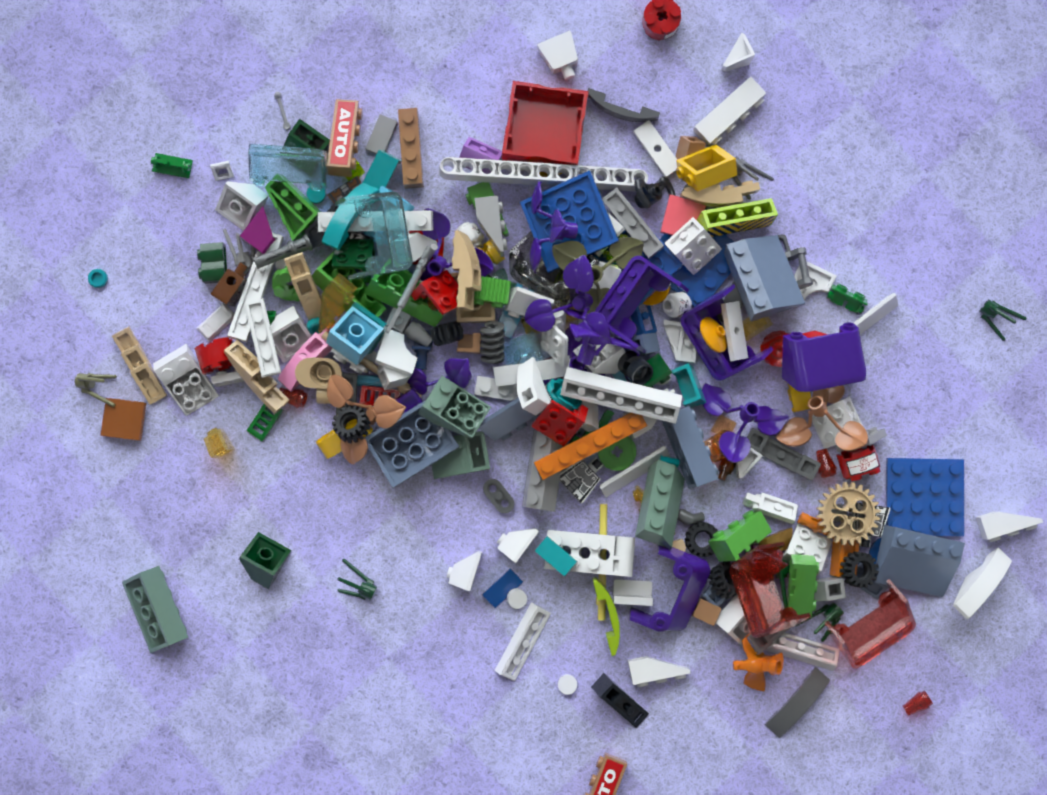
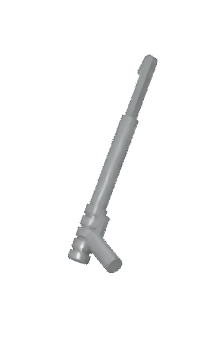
[385,243,438,334]

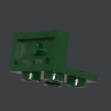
[332,239,375,283]

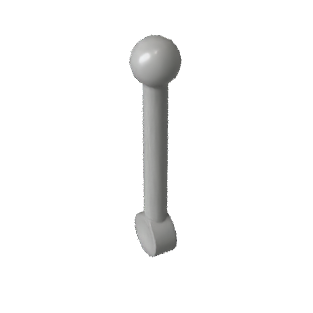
[274,92,291,130]

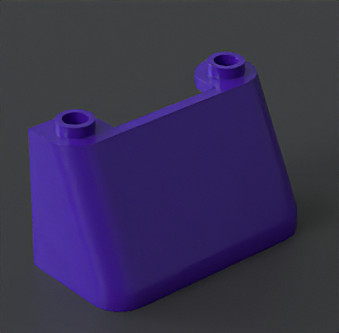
[782,322,867,392]

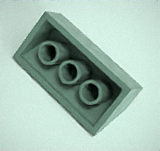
[635,460,685,549]
[122,566,188,653]

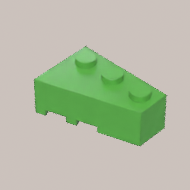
[265,173,321,241]
[708,510,772,561]
[786,554,819,618]

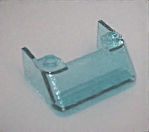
[248,144,331,192]
[335,191,413,280]

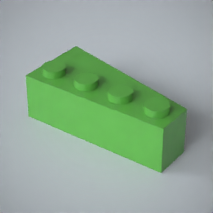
[364,258,445,327]

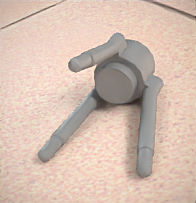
[223,229,255,268]

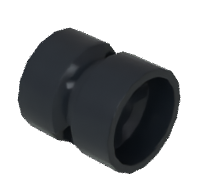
[617,351,653,385]

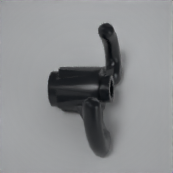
[634,176,676,209]

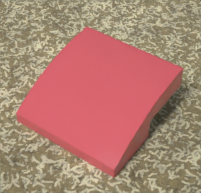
[660,195,706,236]

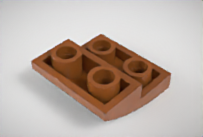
[100,398,147,441]

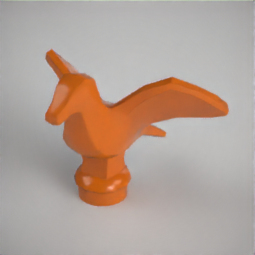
[733,631,784,691]

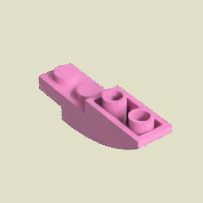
[277,323,334,392]

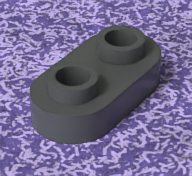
[483,479,514,513]

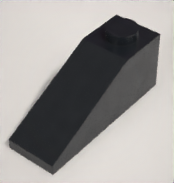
[591,673,649,728]

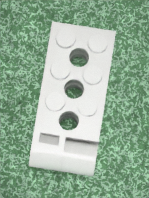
[544,530,635,577]

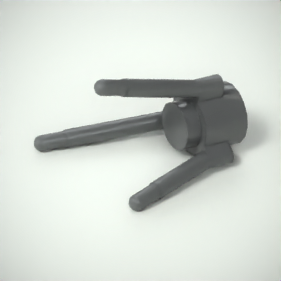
[732,156,774,200]

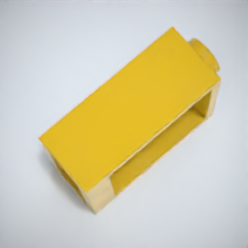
[676,144,737,192]

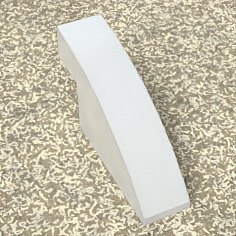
[953,547,1012,619]

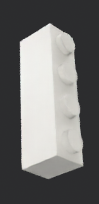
[693,77,766,147]

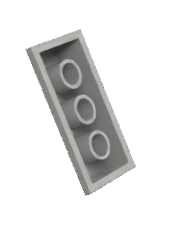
[522,430,563,512]

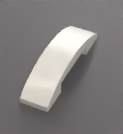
[493,355,570,386]

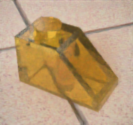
[742,316,773,341]
[203,428,235,459]

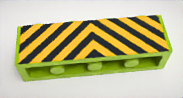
[697,198,778,237]

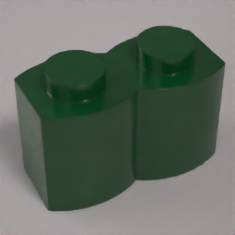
[197,242,227,284]

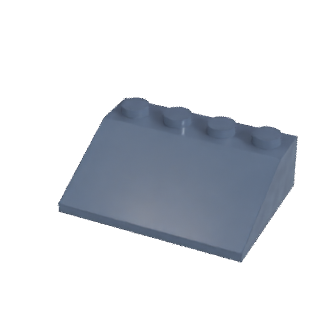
[724,235,805,321]
[365,400,459,488]
[872,525,965,597]

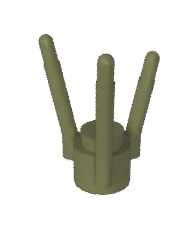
[75,373,117,407]

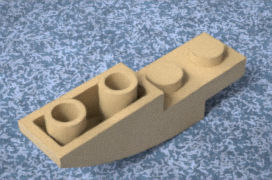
[680,180,760,207]
[451,230,481,311]
[284,252,330,322]

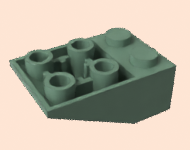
[418,376,491,439]
[432,431,491,479]

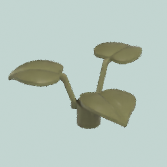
[552,237,644,314]

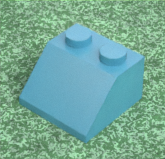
[326,306,384,365]

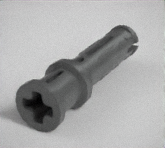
[253,235,313,269]

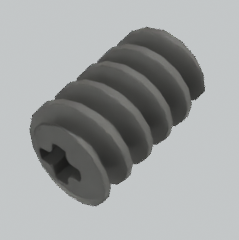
[480,321,505,364]

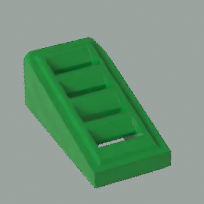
[247,404,285,442]

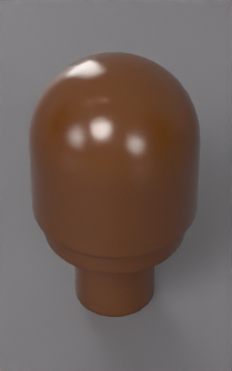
[718,456,736,481]

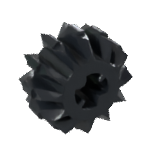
[430,321,464,346]

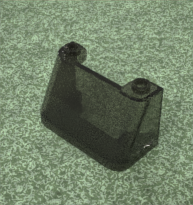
[509,231,598,309]

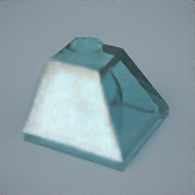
[503,332,545,365]

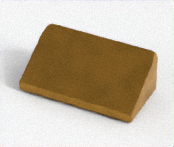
[758,527,793,559]

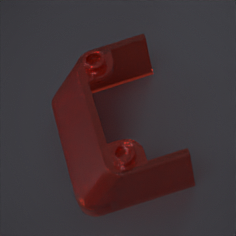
[730,542,811,638]
[825,579,916,668]

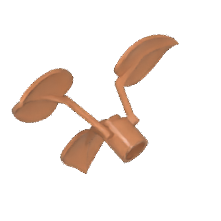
[327,375,406,465]
[776,385,868,451]

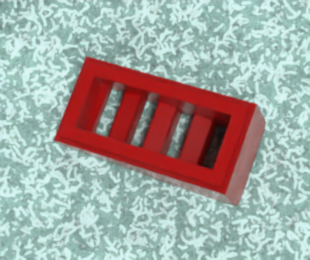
[360,385,401,406]

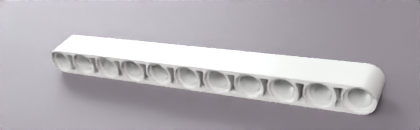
[439,157,648,192]

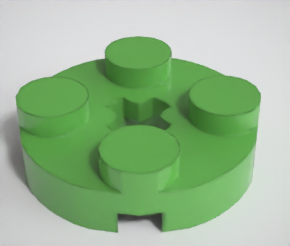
[272,266,300,302]
[598,436,637,471]

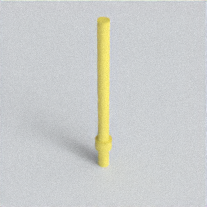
[596,504,607,620]

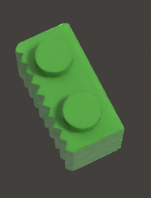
[474,276,511,308]

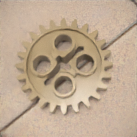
[816,482,881,545]

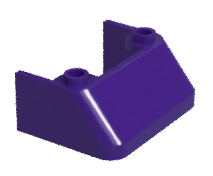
[595,256,689,354]
[680,284,773,381]
[629,545,710,632]

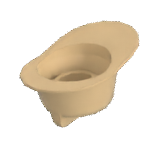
[295,357,342,389]

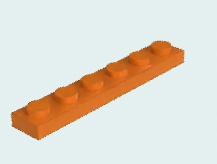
[533,412,647,480]

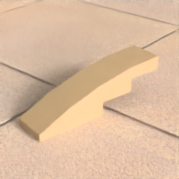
[112,326,167,405]
[224,340,289,414]

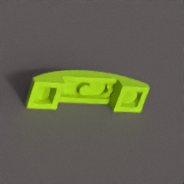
[592,577,620,656]

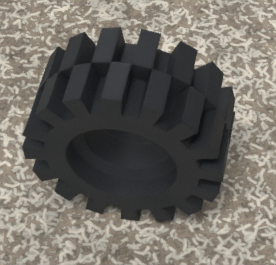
[332,405,371,443]
[685,522,718,557]
[840,552,879,588]
[708,561,745,599]

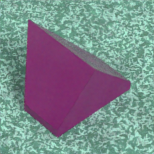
[239,206,276,254]

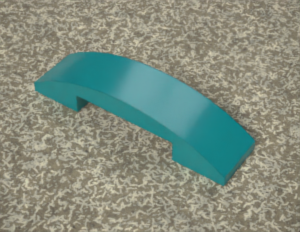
[322,183,380,251]

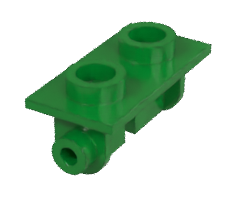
[151,153,193,179]
[827,284,868,314]

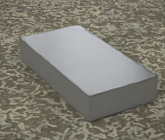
[365,114,398,154]

